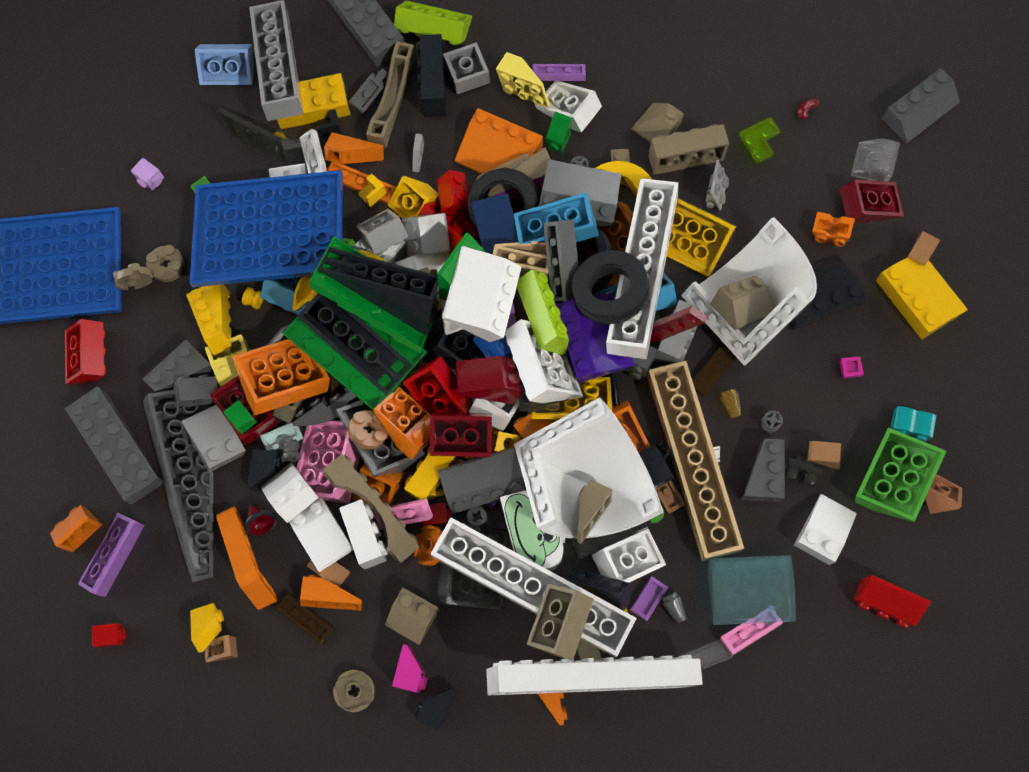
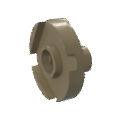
[146,245,185,282]
[113,263,153,290]
[333,670,375,712]

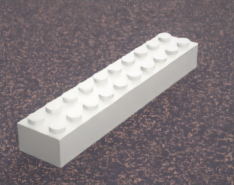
[606,178,678,359]
[431,518,637,658]
[486,655,703,696]

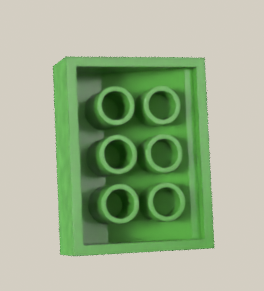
[855,427,946,522]

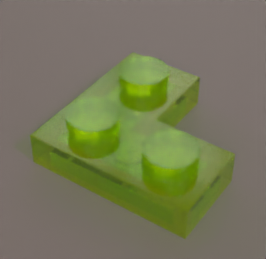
[739,117,780,164]

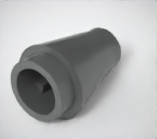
[662,591,687,624]

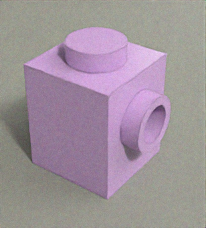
[131,158,164,191]

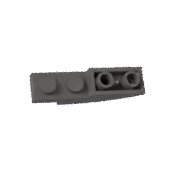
[292,387,356,426]

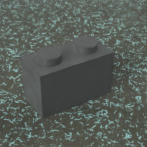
[173,375,218,407]

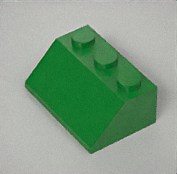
[437,233,486,301]

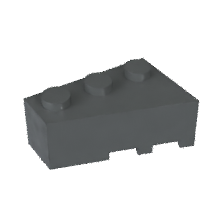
[143,339,214,392]
[740,439,785,502]

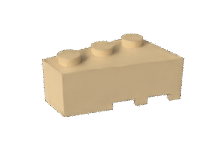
[493,241,549,278]

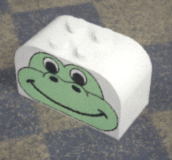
[500,490,565,572]

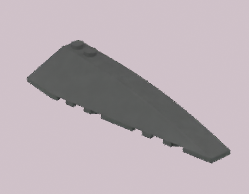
[143,390,213,583]

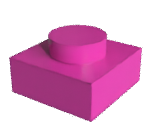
[839,356,864,379]

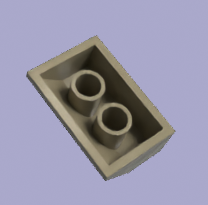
[710,275,772,330]
[527,584,594,661]

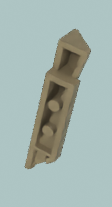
[475,148,551,198]

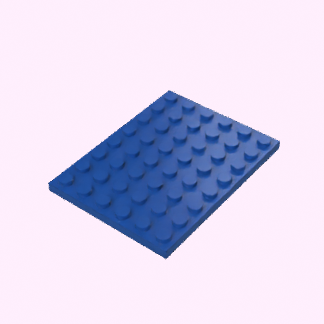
[190,170,343,287]
[0,207,122,324]

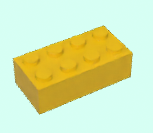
[277,73,350,129]

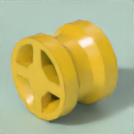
[242,287,263,309]

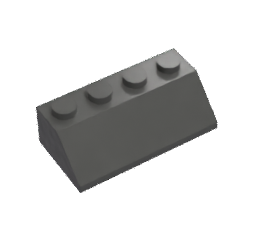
[882,68,960,144]
[438,446,526,514]

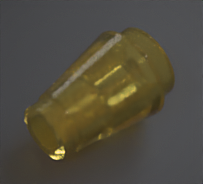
[720,389,742,418]

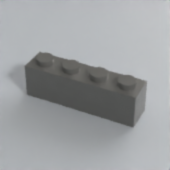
[543,219,578,301]

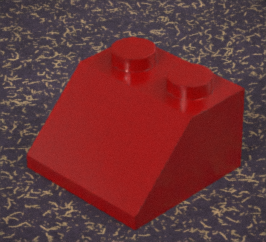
[437,170,470,218]

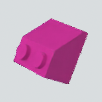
[392,644,428,693]

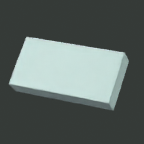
[260,422,303,451]

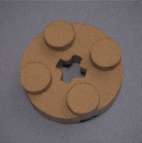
[348,411,388,450]

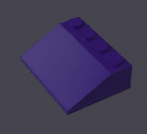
[556,293,635,383]

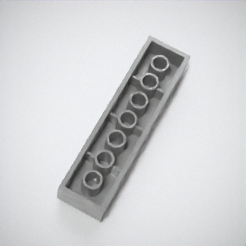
[249,0,304,121]

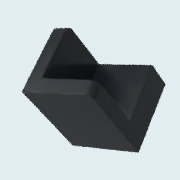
[317,109,341,138]

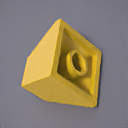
[388,176,439,219]

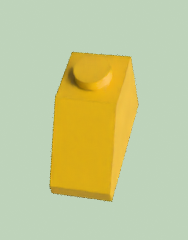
[190,603,224,653]

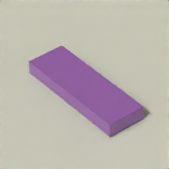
[532,64,586,81]

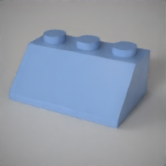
[195,44,254,85]

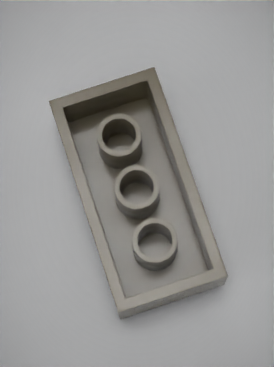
[648,124,729,175]

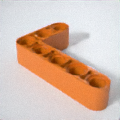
[216,506,278,610]

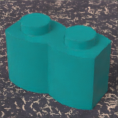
[890,406,937,442]

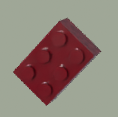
[430,412,492,457]

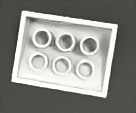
[442,246,521,342]
[505,319,583,403]

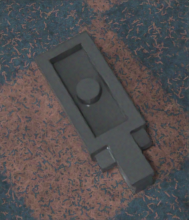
[348,68,388,114]

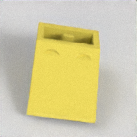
[496,52,550,107]
[205,334,250,387]

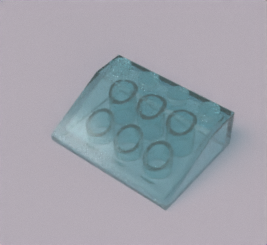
[707,555,796,625]

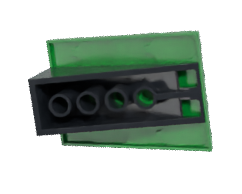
[309,236,439,354]
[282,293,427,410]

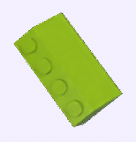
[394,0,472,45]
[517,269,569,355]

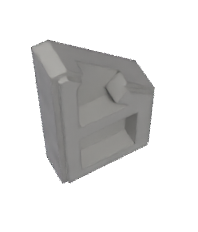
[412,134,424,173]

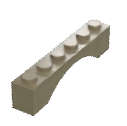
[366,41,416,149]
[322,454,419,564]

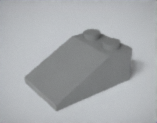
[181,405,245,472]

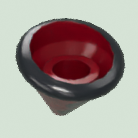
[244,504,277,536]

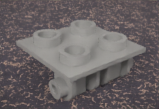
[705,160,729,211]

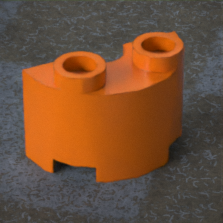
[812,212,855,247]

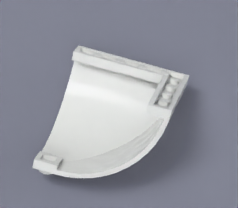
[681,218,817,366]
[514,398,664,538]

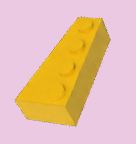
[186,284,232,355]

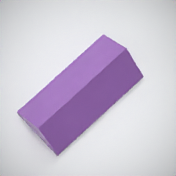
[78,513,145,597]

